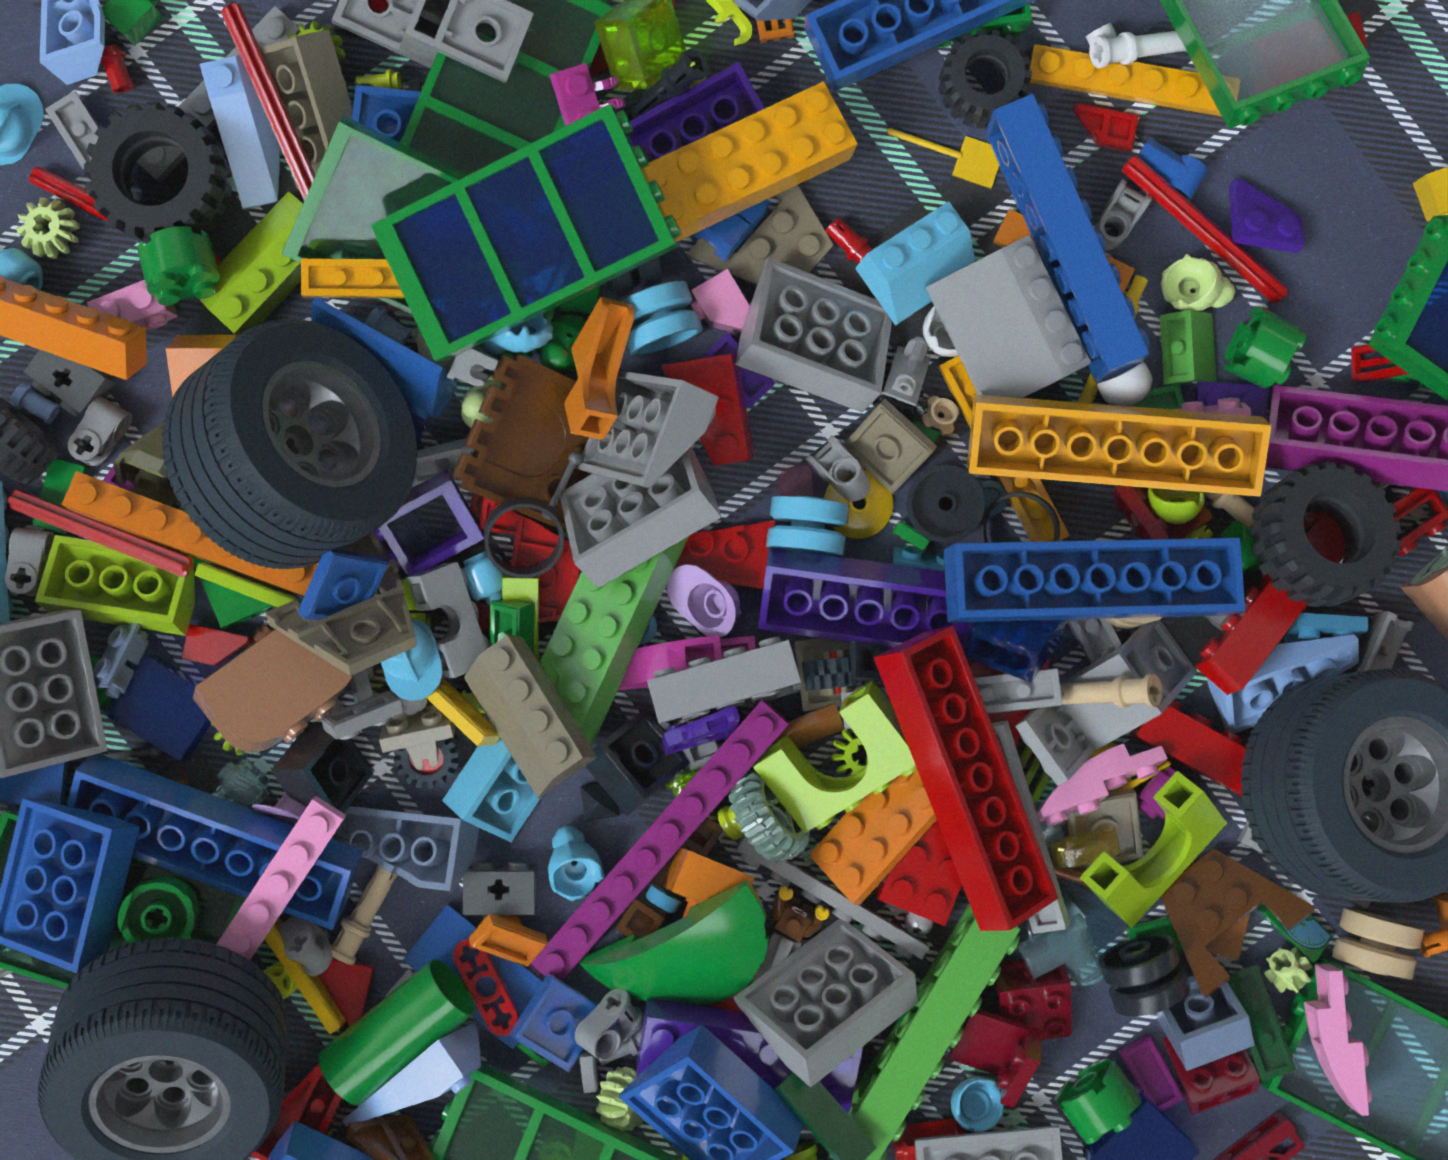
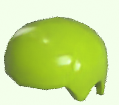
[1148,488,1204,525]

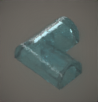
[1017,912,1103,987]

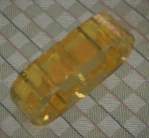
[1051,829,1121,868]

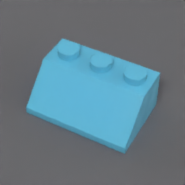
[855,201,975,326]
[442,738,540,843]

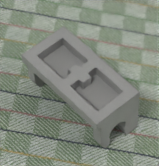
[447,345,501,386]
[1349,611,1414,673]

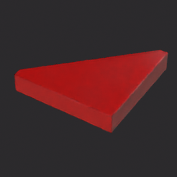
[318,957,375,1026]

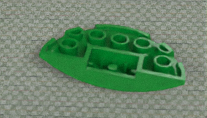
[579,880,769,1006]

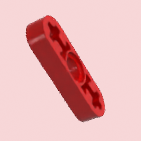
[453,937,520,1036]

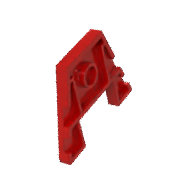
[471,498,581,630]

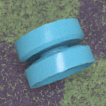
[621,281,703,357]
[766,496,849,556]

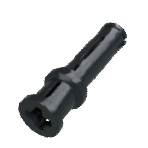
[624,49,709,121]

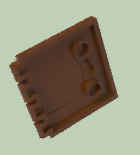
[452,354,593,532]

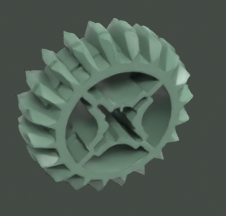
[729,769,810,864]

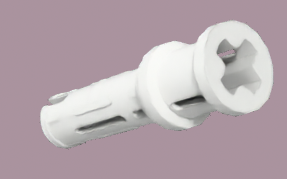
[1089,31,1187,68]

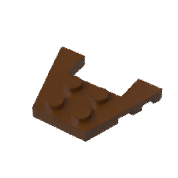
[1160,848,1315,999]

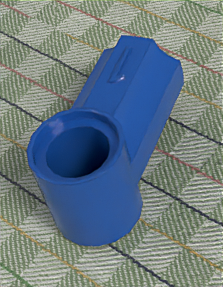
[1137,137,1208,201]

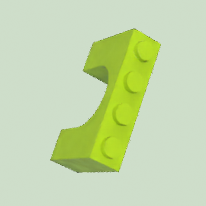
[753,680,917,833]
[1080,771,1227,928]

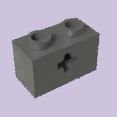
[23,350,117,417]
[463,861,538,915]

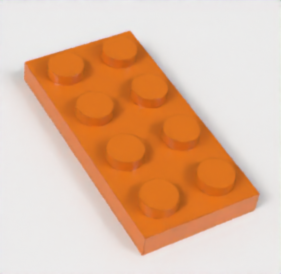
[809,770,937,906]

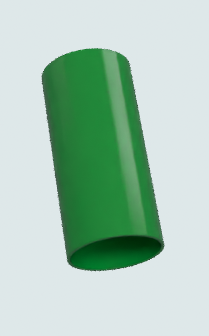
[318,959,475,1105]

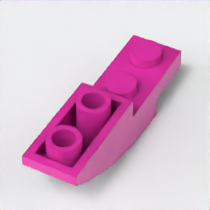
[618,635,756,690]

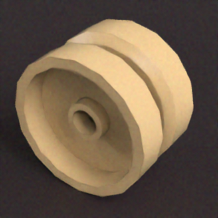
[1332,907,1425,979]

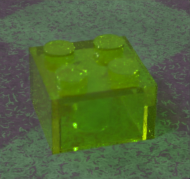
[594,0,686,89]

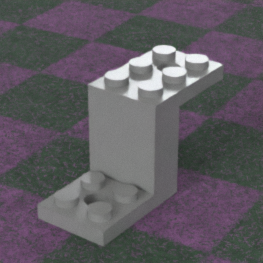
[331,0,534,83]
[1015,620,1197,786]

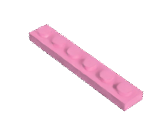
[216,795,346,960]

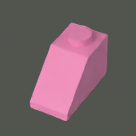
[689,269,750,334]

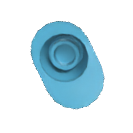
[0,83,44,165]
[381,618,443,701]

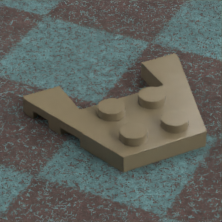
[687,185,833,287]
[266,559,417,676]

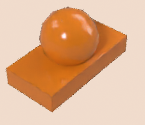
[469,913,548,967]

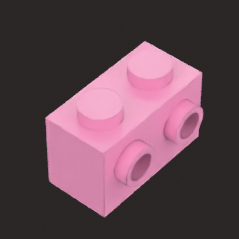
[87,280,178,330]

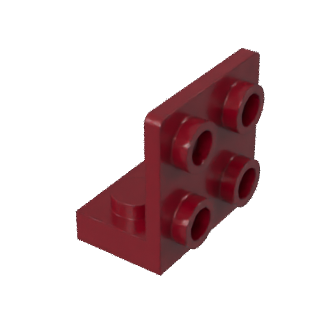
[1113,485,1212,540]
[994,954,1072,1040]
[949,1009,1041,1108]
[1163,1036,1260,1116]

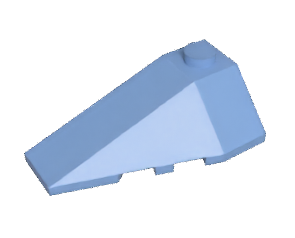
[40,0,105,85]
[200,56,280,210]
[1207,635,1359,734]
[342,1022,481,1127]

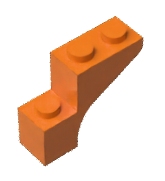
[564,297,635,440]

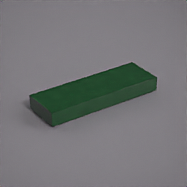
[1227,965,1298,1081]
[774,1071,877,1160]

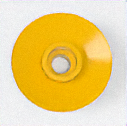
[824,469,893,539]

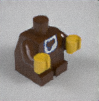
[769,885,829,943]

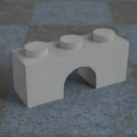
[406,562,490,678]

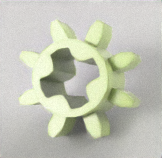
[1264,947,1312,993]

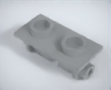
[882,337,931,406]

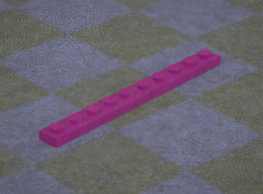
[531,699,789,981]

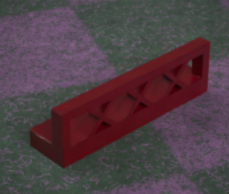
[1213,1110,1306,1160]

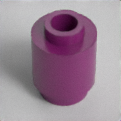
[1137,767,1176,820]

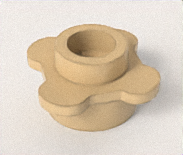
[921,396,960,435]

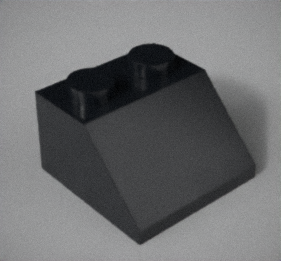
[585,709,690,816]
[271,721,373,813]

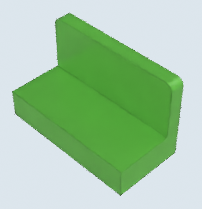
[1160,310,1216,385]

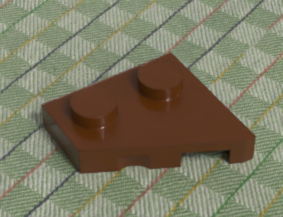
[344,1113,435,1160]

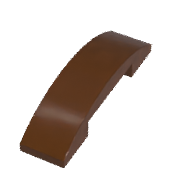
[615,817,723,939]

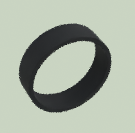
[980,492,1060,543]
[484,497,564,578]

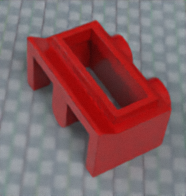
[1388,487,1448,556]

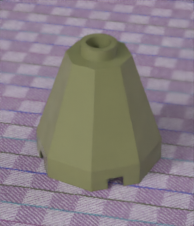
[113,421,181,507]

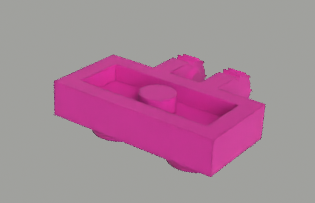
[549,63,626,145]

